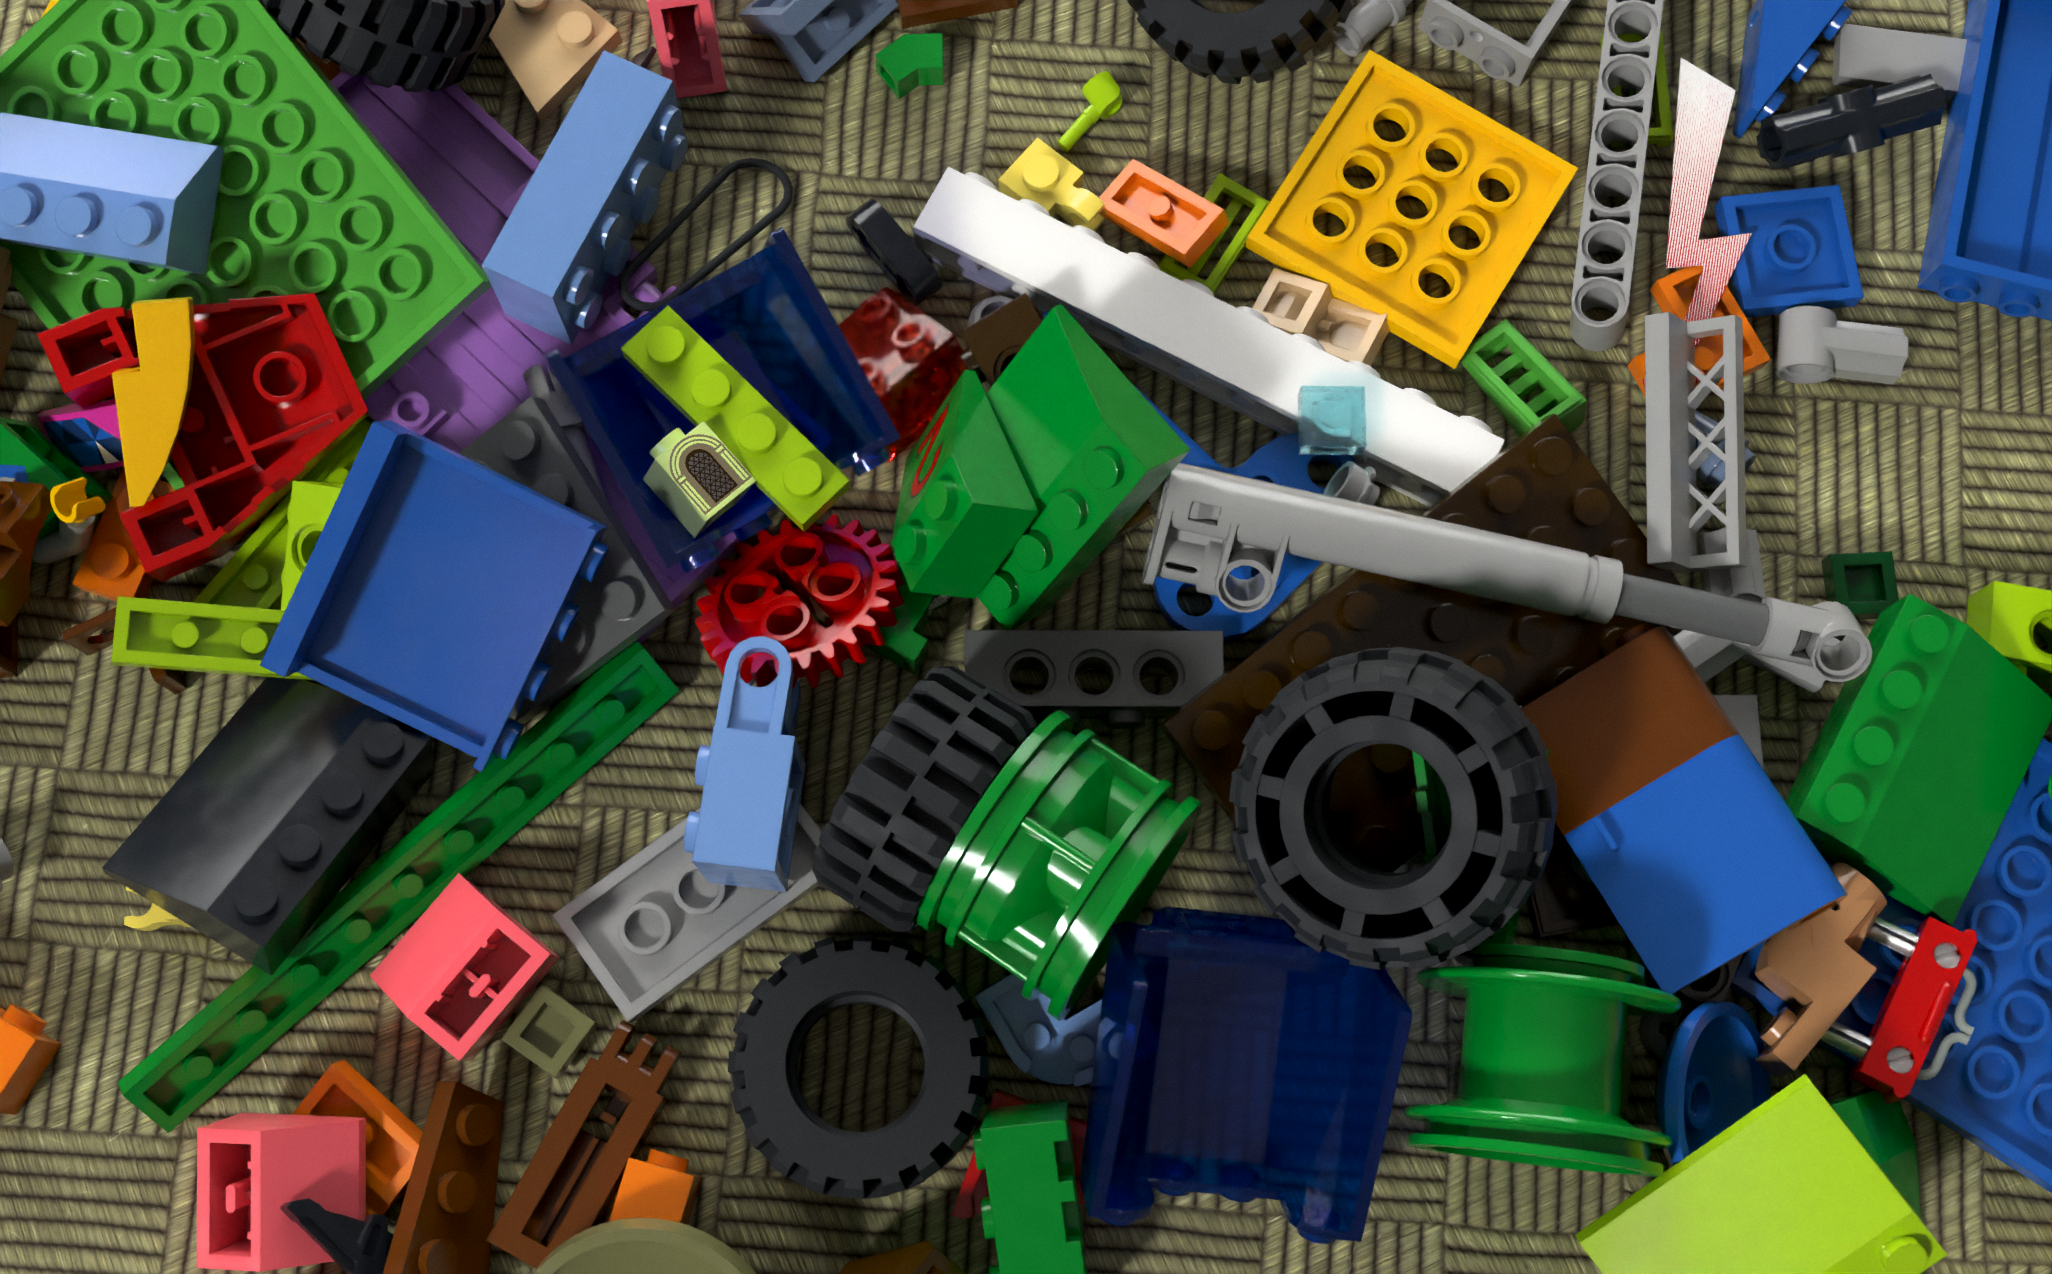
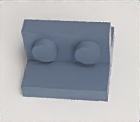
[738,0,899,83]

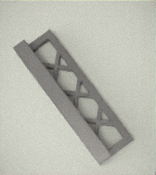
[1645,312,1747,574]

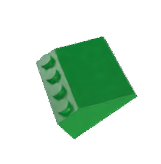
[977,304,1191,630]
[1785,593,2052,926]

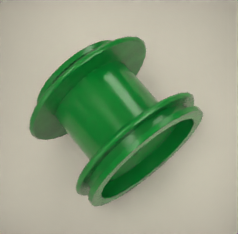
[1404,944,1682,1177]

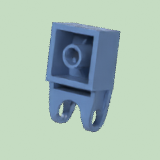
[684,636,806,892]

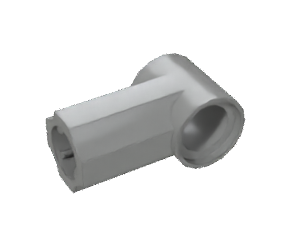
[1776,306,1908,385]

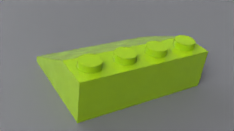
[1575,1074,1947,1274]

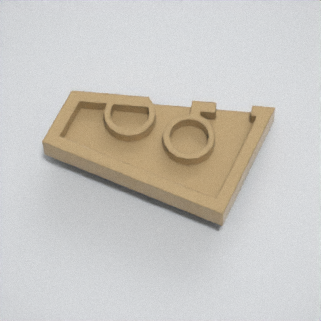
[488,0,622,124]

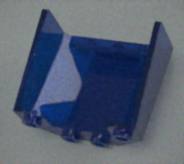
[545,227,901,574]
[1079,906,1412,1244]

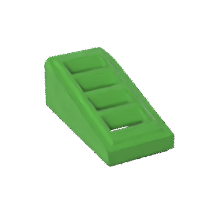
[1460,319,1587,437]

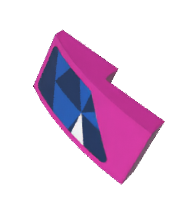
[36,399,124,472]

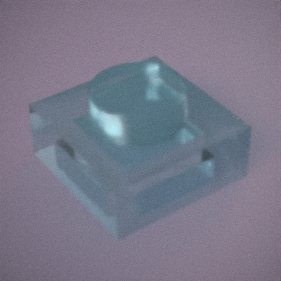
[1298,386,1367,455]

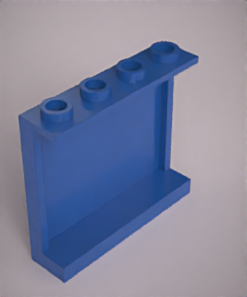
[260,420,609,772]

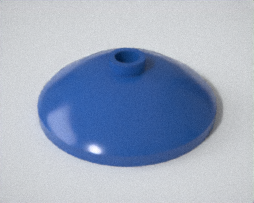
[1654,1001,1771,1168]

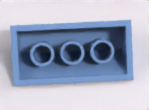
[0,112,224,275]

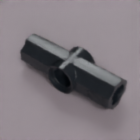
[1756,74,1947,170]

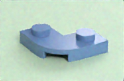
[975,973,1157,1087]

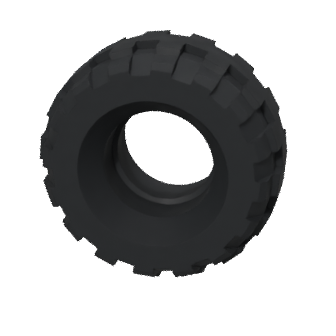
[1229,647,1558,970]

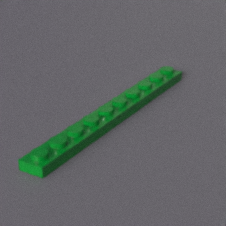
[118,641,680,1133]

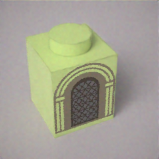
[643,421,756,538]

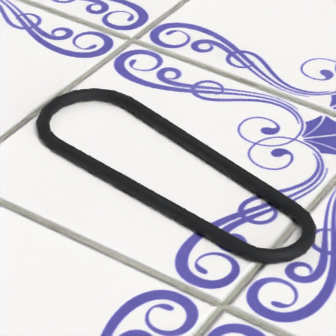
[618,158,793,312]

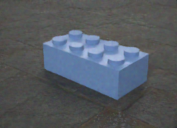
[482,50,688,345]

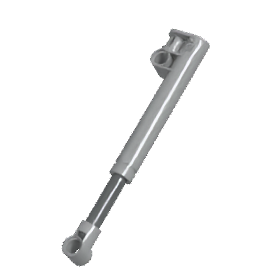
[1142,463,1872,682]

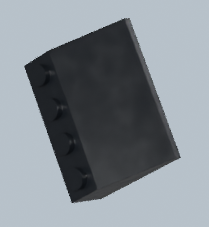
[102,677,435,976]

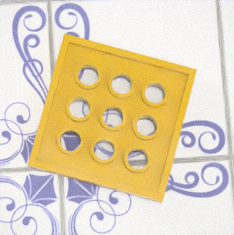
[1245,49,1578,369]

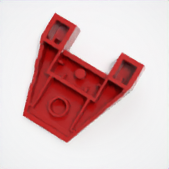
[37,293,370,582]

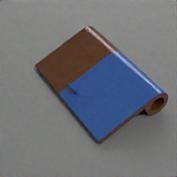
[1521,622,1848,995]

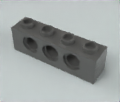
[965,630,1224,729]

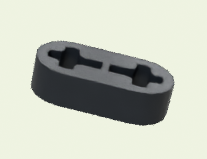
[846,199,942,306]

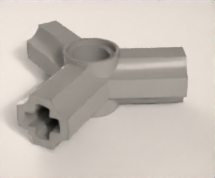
[1674,527,1841,693]

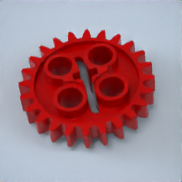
[695,515,904,690]

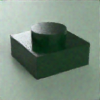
[1821,551,1899,620]

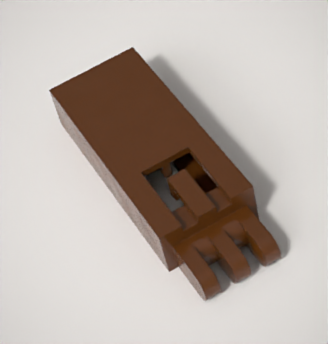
[486,1020,682,1268]

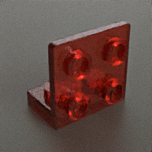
[796,287,968,463]

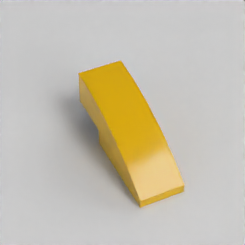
[112,297,195,507]

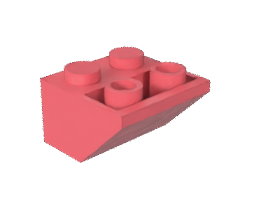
[370,873,560,1061]
[197,1112,366,1272]

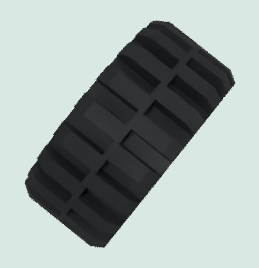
[260,0,505,93]
[1127,0,1353,84]
[811,666,1037,932]
[728,934,989,1199]

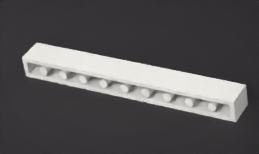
[913,167,1505,508]

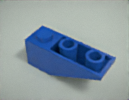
[1733,0,1853,139]

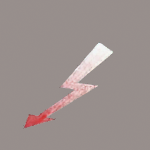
[1642,58,1752,393]

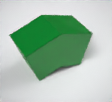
[875,33,944,99]

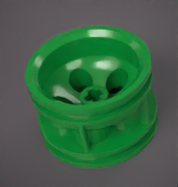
[917,710,1203,1021]

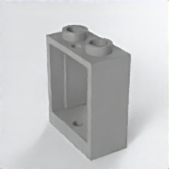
[1417,0,1576,88]

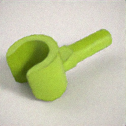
[1057,71,1122,152]

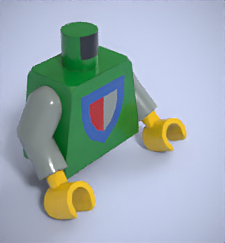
[0,417,113,565]

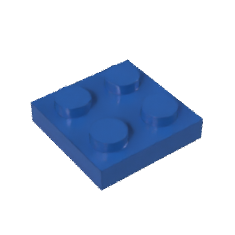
[1714,185,1864,318]

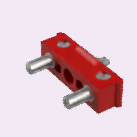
[1820,916,1978,1104]

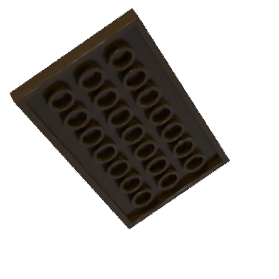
[1159,413,1682,873]

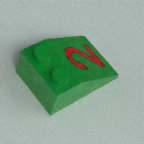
[891,370,1039,599]

